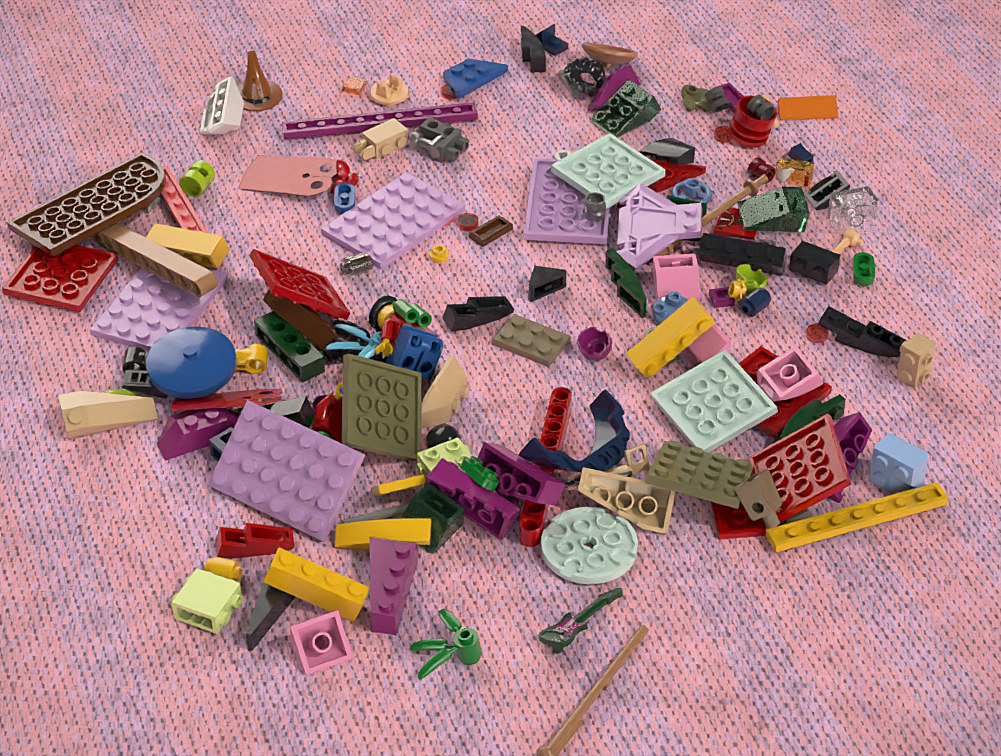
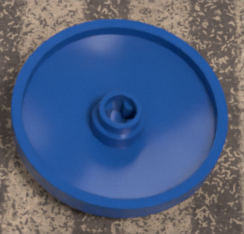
[146,327,237,399]

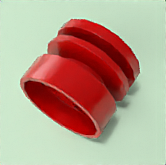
[728,95,778,148]

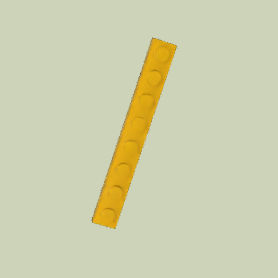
[766,482,949,553]

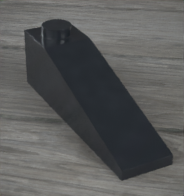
[246,561,295,651]

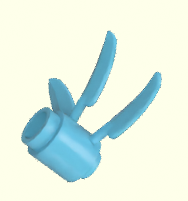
[326,324,392,359]

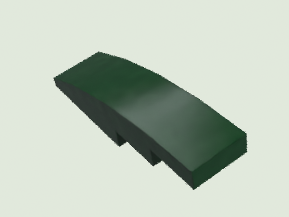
[605,248,647,318]

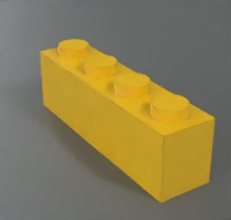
[146,224,230,269]
[625,296,716,379]
[263,548,370,622]

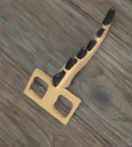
[562,443,650,488]

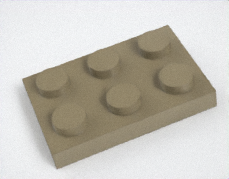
[492,314,571,367]

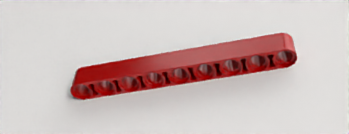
[520,387,572,547]

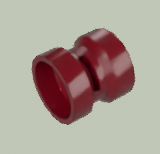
[747,157,776,184]

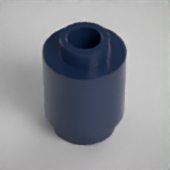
[740,288,771,317]

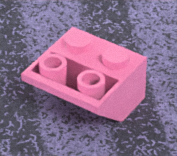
[652,254,701,301]
[682,323,731,368]

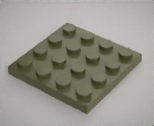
[342,354,421,461]
[645,441,754,509]

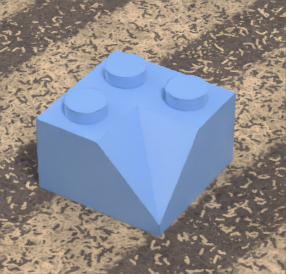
[868,433,929,491]

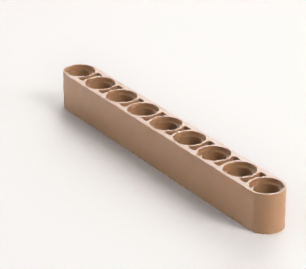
[91,223,218,298]

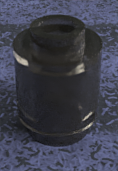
[340,252,373,278]

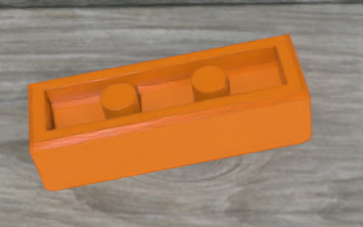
[777,95,838,121]

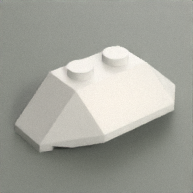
[200,75,244,135]

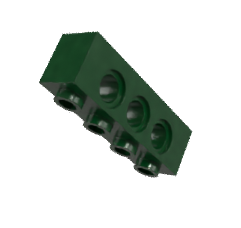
[254,311,326,383]

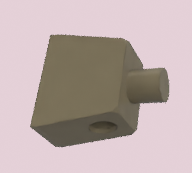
[734,469,782,529]

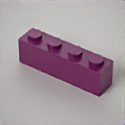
[827,412,872,503]
[478,442,565,506]
[423,458,521,540]

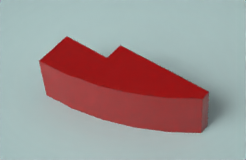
[215,523,295,558]

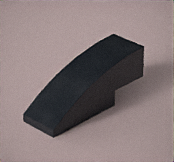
[521,26,546,73]
[442,296,514,331]

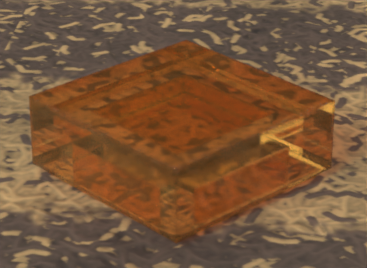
[342,76,367,95]

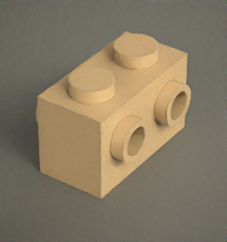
[897,333,936,388]

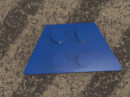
[443,58,508,99]

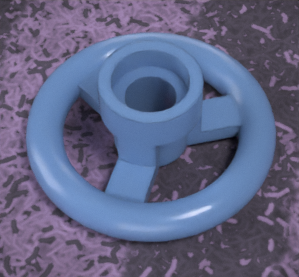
[672,178,712,203]

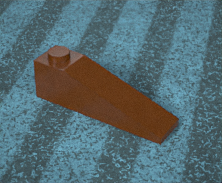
[263,289,337,351]

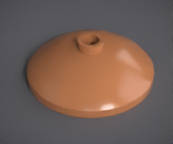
[582,43,638,68]

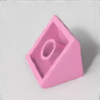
[290,610,353,675]

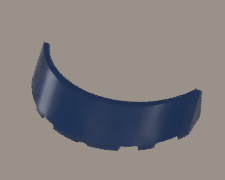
[518,389,630,473]

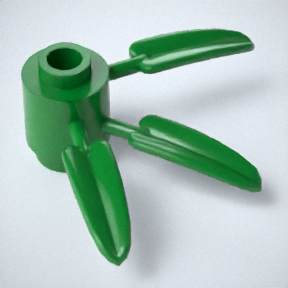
[410,608,482,680]

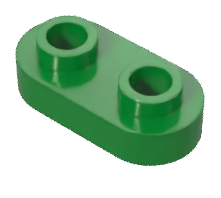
[852,252,875,286]
[460,456,499,491]

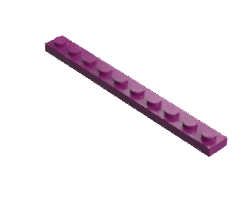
[282,102,478,139]

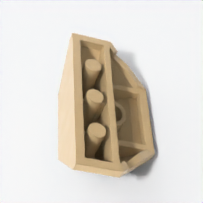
[421,355,469,429]

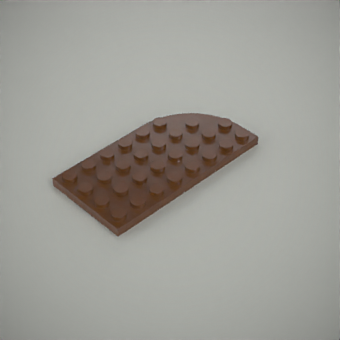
[7,152,166,256]

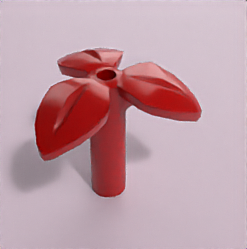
[326,159,359,194]

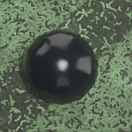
[425,423,462,449]

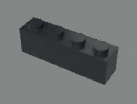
[698,233,787,276]

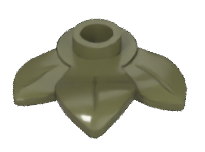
[681,85,711,111]

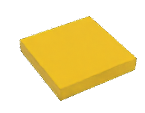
[371,474,425,497]

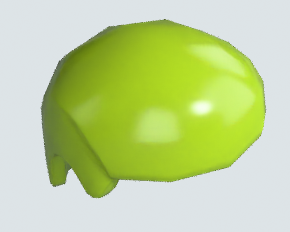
[735,264,768,293]

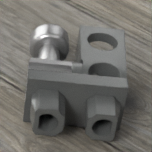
[409,117,469,163]

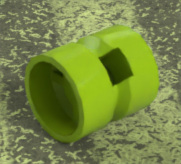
[179,160,216,198]

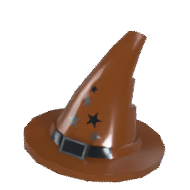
[237,51,283,111]

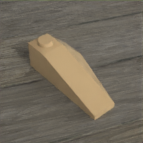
[58,391,158,439]

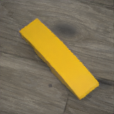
[335,519,431,549]

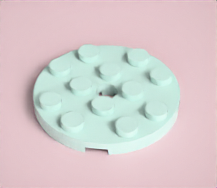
[541,507,638,585]

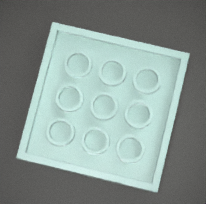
[551,133,665,209]
[650,350,778,453]

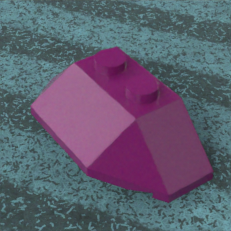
[157,407,240,461]

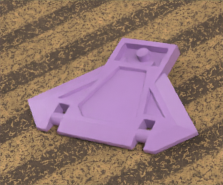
[617,183,702,270]

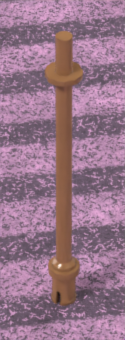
[649,175,768,264]

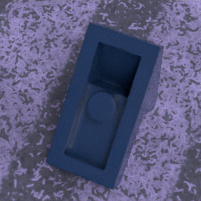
[536,24,569,56]

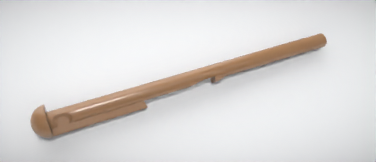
[536,625,649,756]

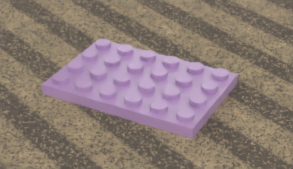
[524,158,610,244]
[321,172,466,269]
[90,265,229,352]
[208,400,365,542]

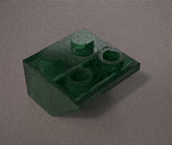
[400,482,465,554]

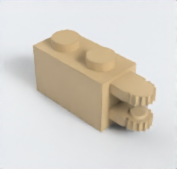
[353,118,408,160]

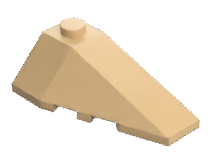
[578,467,675,534]

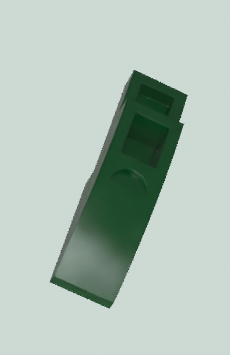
[780,394,846,440]

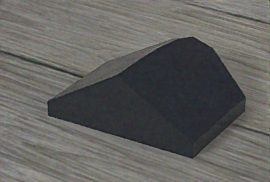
[804,170,850,211]

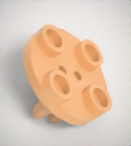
[370,73,409,108]

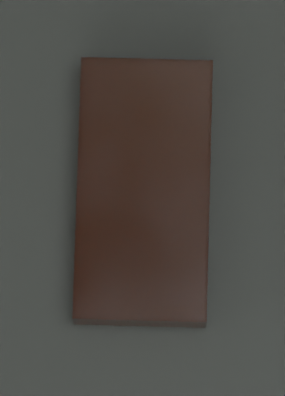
[469,215,513,247]

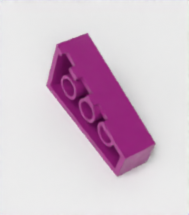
[369,537,418,635]

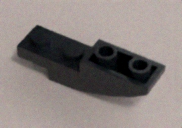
[818,306,908,357]

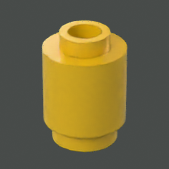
[204,557,243,581]

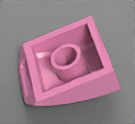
[757,346,823,402]

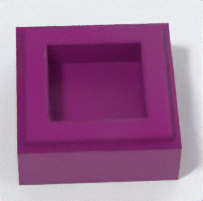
[709,287,735,308]

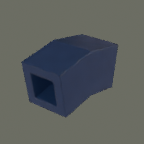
[788,143,814,169]

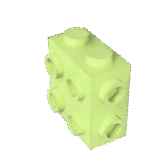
[415,438,472,480]
[171,568,243,634]

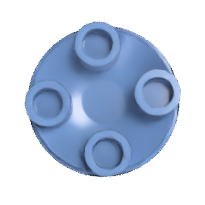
[653,291,688,324]

